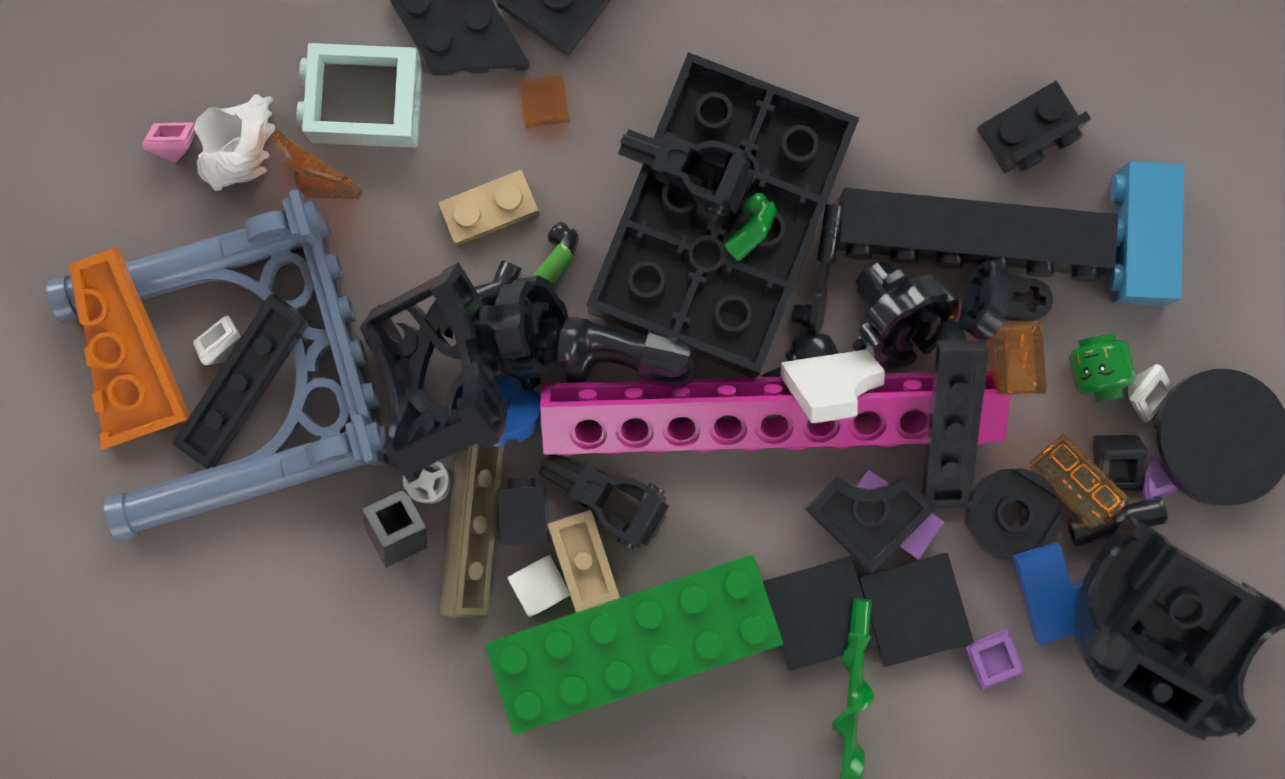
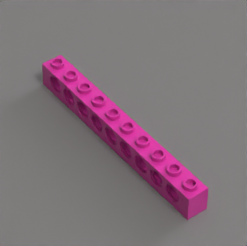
[540,370,1011,457]

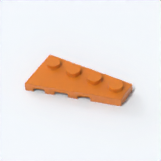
[69,246,190,450]

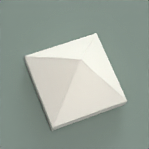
[193,315,241,366]
[1128,364,1173,423]

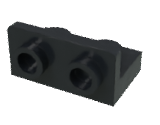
[977,80,1091,174]

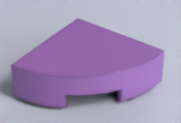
[1140,452,1180,500]

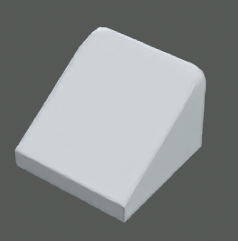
[507,554,570,618]

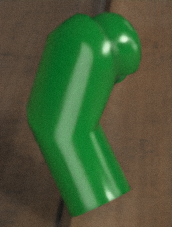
[724,193,777,261]

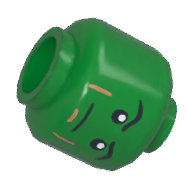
[1069,333,1136,402]

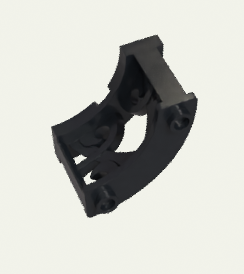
[360,262,508,482]

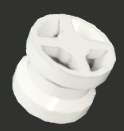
[402,461,453,504]

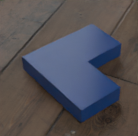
[1013,542,1083,645]

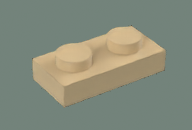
[438,169,539,247]
[547,510,620,612]

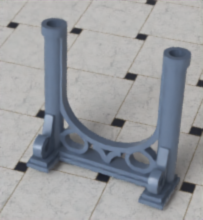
[46,189,389,542]

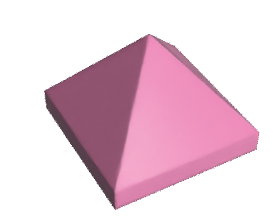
[142,122,196,164]

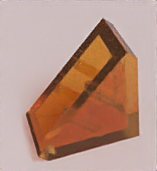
[986,321,1047,395]

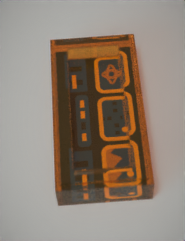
[1029,433,1129,532]

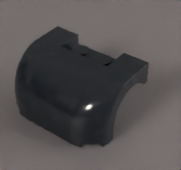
[1074,515,1285,741]

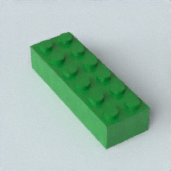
[484,554,784,735]

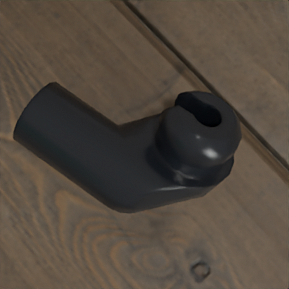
[474,260,522,306]

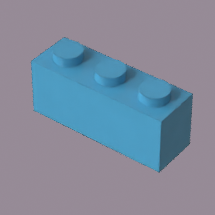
[1107,161,1185,306]

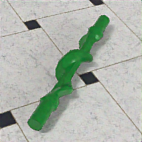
[832,598,874,779]

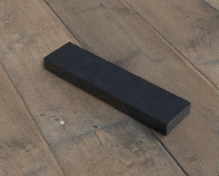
[172,294,312,469]

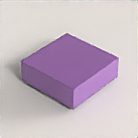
[963,629,1026,690]

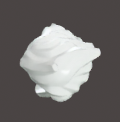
[194,94,275,191]

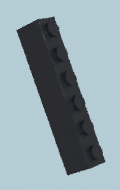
[837,188,1119,282]

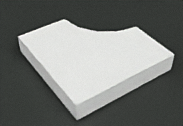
[780,349,885,423]

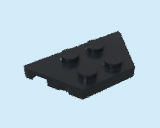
[390,0,530,76]

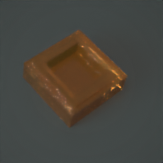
[519,74,570,128]

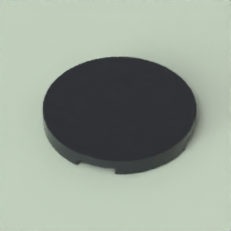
[1154,369,1285,506]

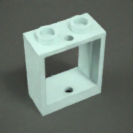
[296,43,423,148]

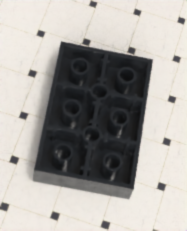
[586,52,859,377]

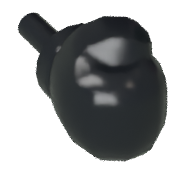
[762,330,839,377]

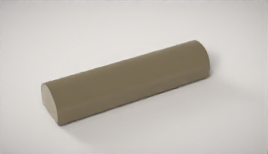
[439,443,504,618]

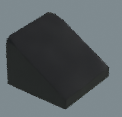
[1093,435,1147,491]

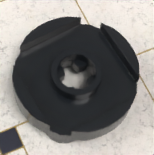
[965,468,1062,559]

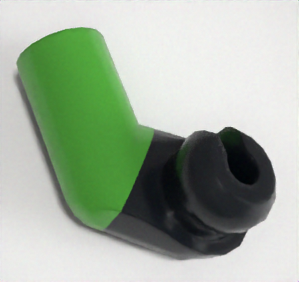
[533,222,579,285]

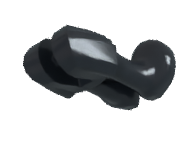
[558,317,695,386]

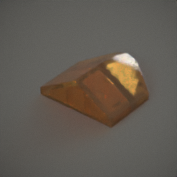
[271,129,363,200]

